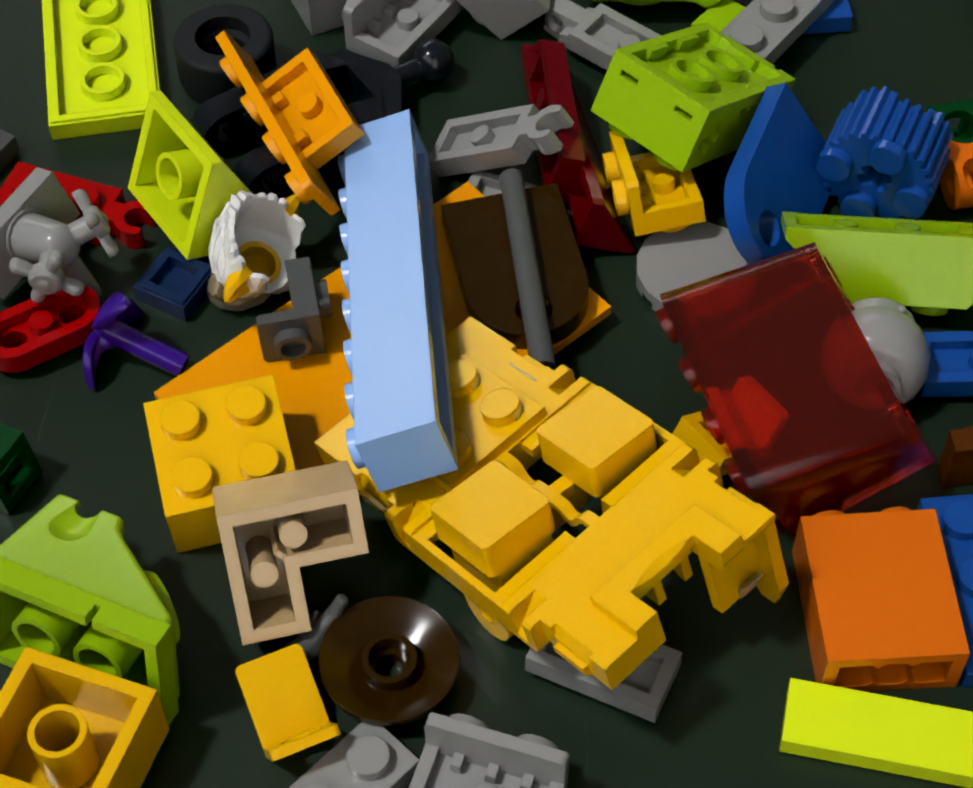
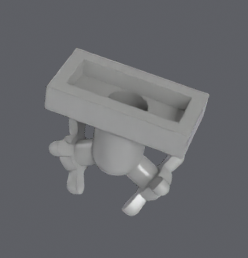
[0,167,119,303]

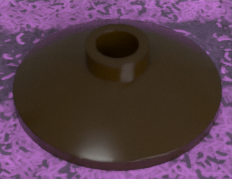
[319,596,460,726]

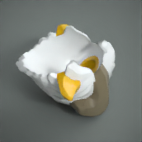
[207,189,306,312]

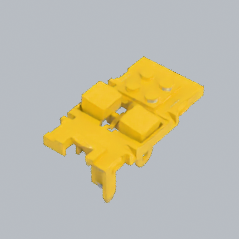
[314,316,789,690]

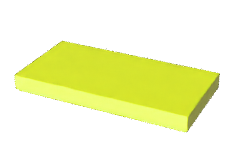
[42,0,161,140]

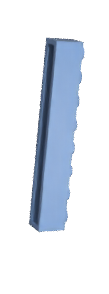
[337,109,459,493]

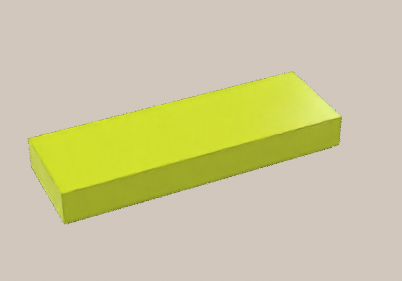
[779,678,973,788]

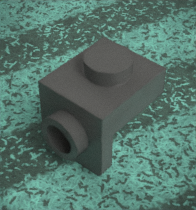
[256,257,332,362]

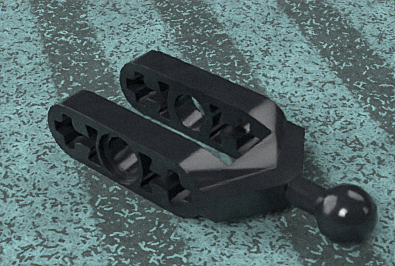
[190,38,455,198]

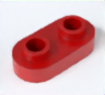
[0,285,101,373]

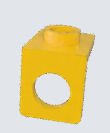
[235,644,341,761]

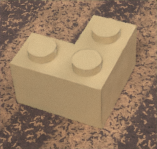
[212,460,369,646]

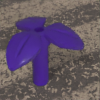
[82,291,190,391]

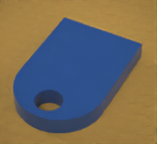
[724,82,830,270]

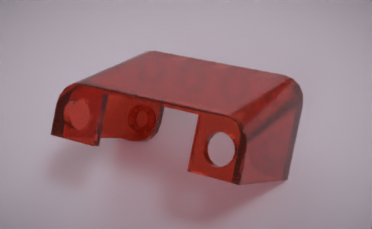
[656,242,936,537]

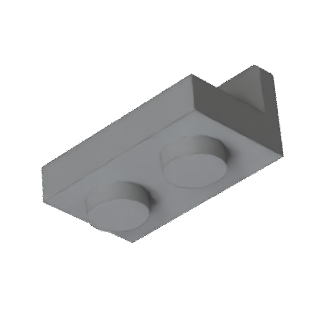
[342,0,461,67]
[409,712,570,788]

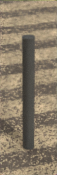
[499,168,556,370]

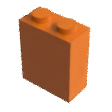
[792,506,970,692]

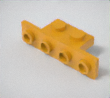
[215,30,364,217]

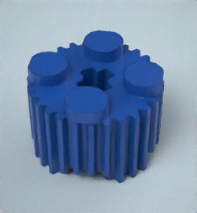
[816,86,954,219]

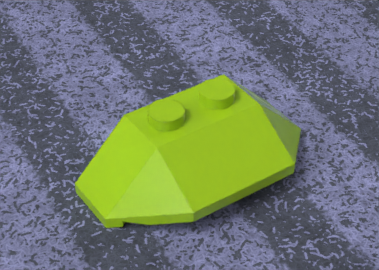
[781,211,973,316]

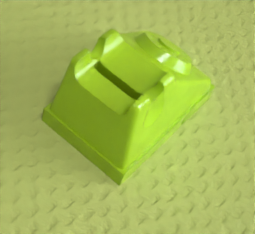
[0,494,181,725]

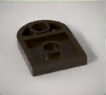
[441,183,589,349]

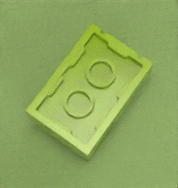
[590,22,796,173]

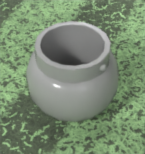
[821,297,930,412]

